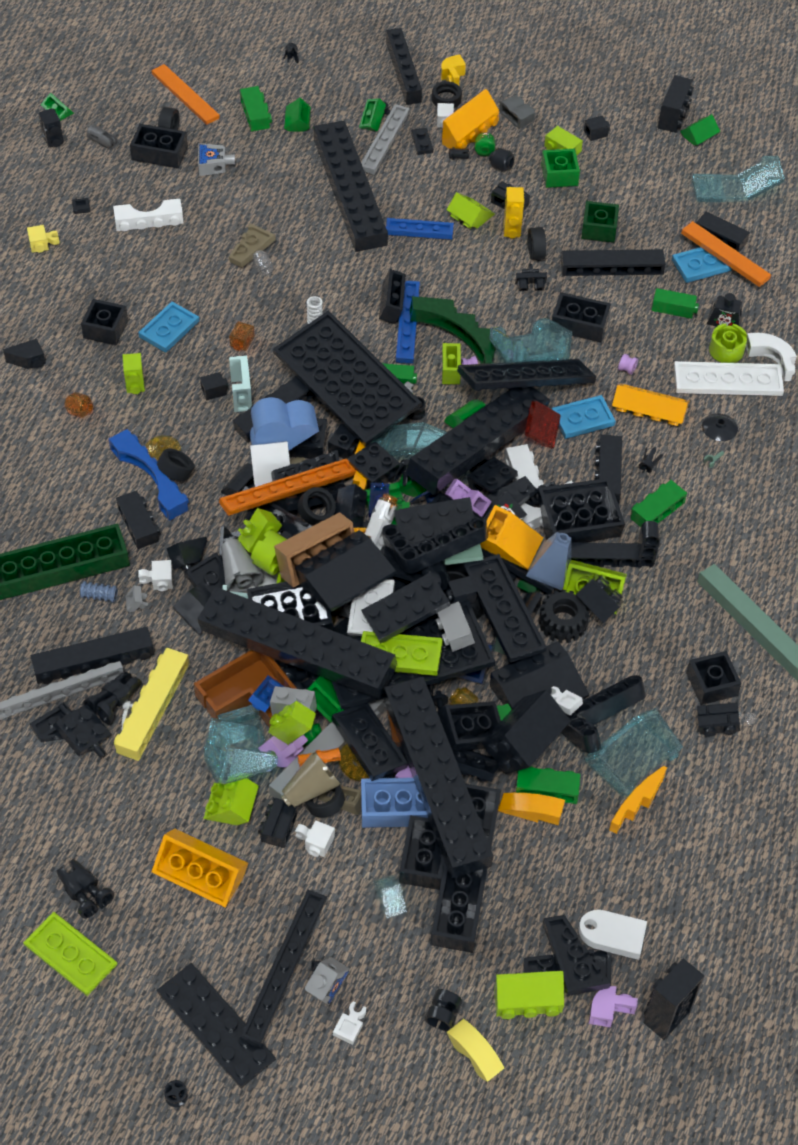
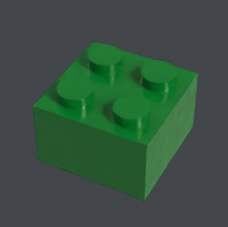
[541,148,580,188]

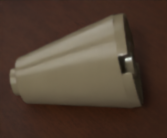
[281,751,340,807]

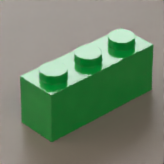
[240,86,272,132]
[630,480,687,527]
[516,766,580,804]

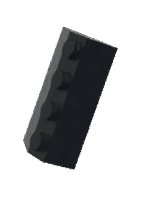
[537,478,625,542]
[295,530,397,612]
[247,582,334,631]
[490,641,589,709]

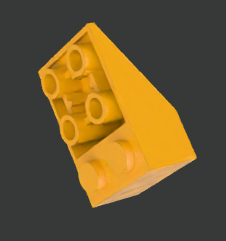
[480,505,544,570]

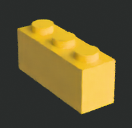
[503,187,524,238]

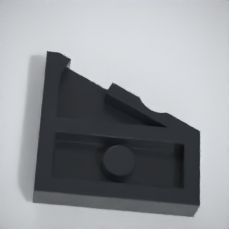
[29,707,65,742]

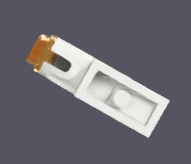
[364,493,398,550]

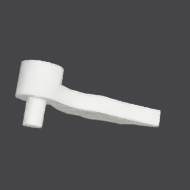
[122,701,133,730]

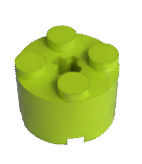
[709,323,747,363]
[251,530,287,576]

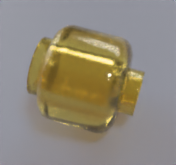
[448,687,478,705]

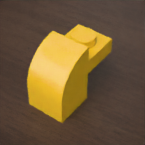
[441,54,466,85]

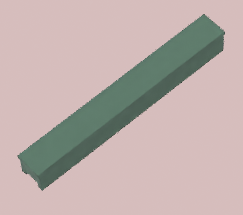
[697,564,798,681]

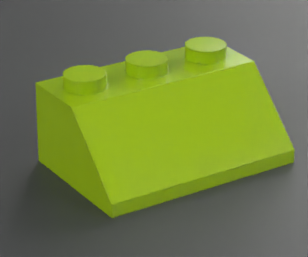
[563,560,627,614]
[494,971,564,1019]

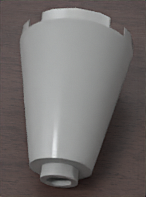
[221,538,264,593]

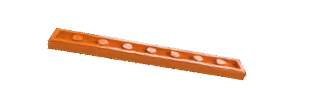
[219,458,356,516]

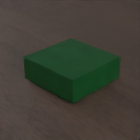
[517,580,540,593]

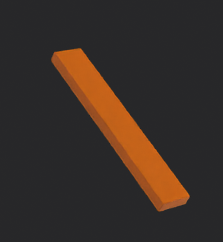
[151,64,220,125]
[681,221,771,287]

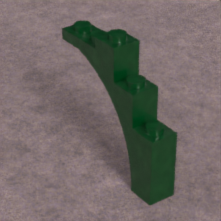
[410,296,500,364]

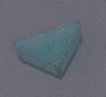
[373,875,407,919]

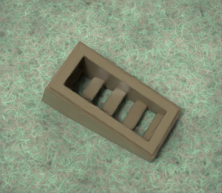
[318,785,361,815]

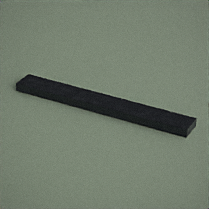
[239,889,327,1048]

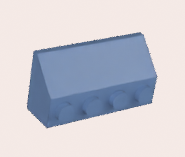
[361,778,428,828]

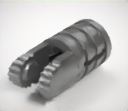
[86,125,119,147]

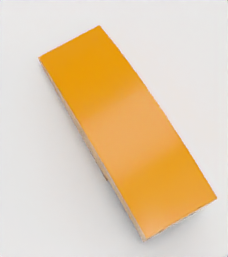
[498,792,565,826]

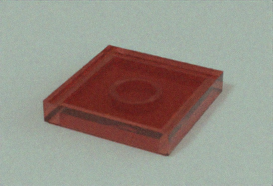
[525,401,561,449]

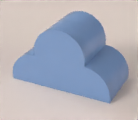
[250,397,319,451]

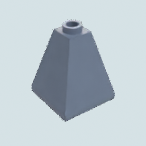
[526,532,571,590]

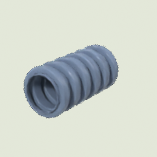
[80,581,118,603]

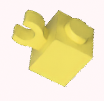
[27,225,60,253]

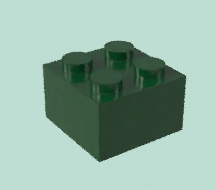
[581,201,619,243]

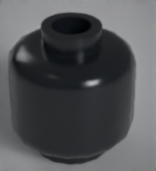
[489,148,515,171]

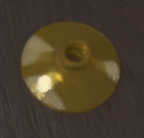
[145,435,181,461]
[339,744,369,781]

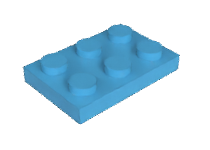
[672,247,732,283]
[138,302,199,353]
[551,395,616,439]

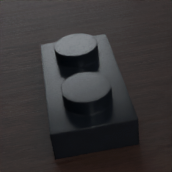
[411,128,434,155]

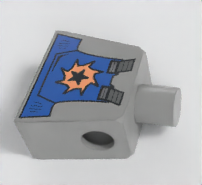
[198,143,235,176]
[304,957,350,1006]

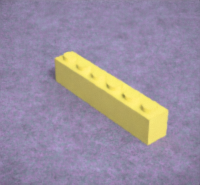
[114,648,190,761]

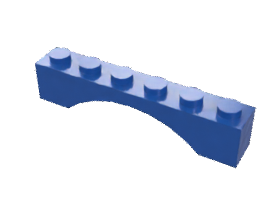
[109,429,189,521]

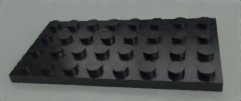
[273,310,422,447]
[330,601,495,710]

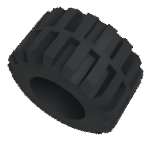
[539,590,589,643]

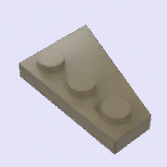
[229,223,276,268]

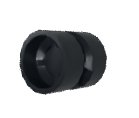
[425,989,463,1032]

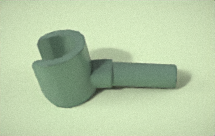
[704,451,725,468]

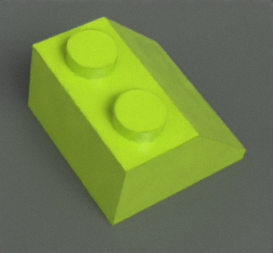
[446,192,495,229]

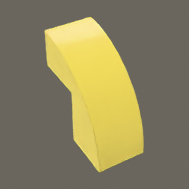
[447,1019,504,1082]

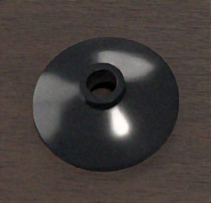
[702,413,738,441]

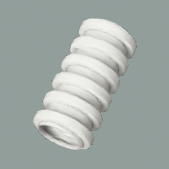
[307,296,323,324]

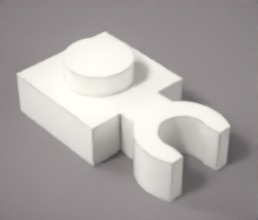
[551,686,583,715]
[333,1001,366,1045]

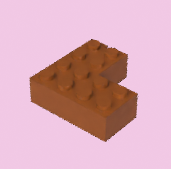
[194,650,297,728]

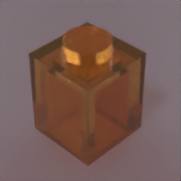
[229,321,255,351]

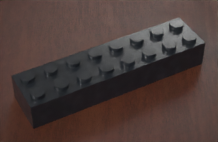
[430,783,501,953]

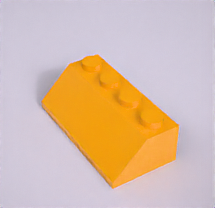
[442,89,499,149]
[612,383,690,426]
[152,828,248,908]

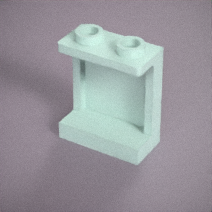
[229,356,252,412]

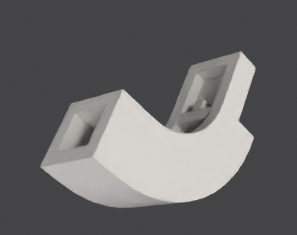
[746,333,797,381]

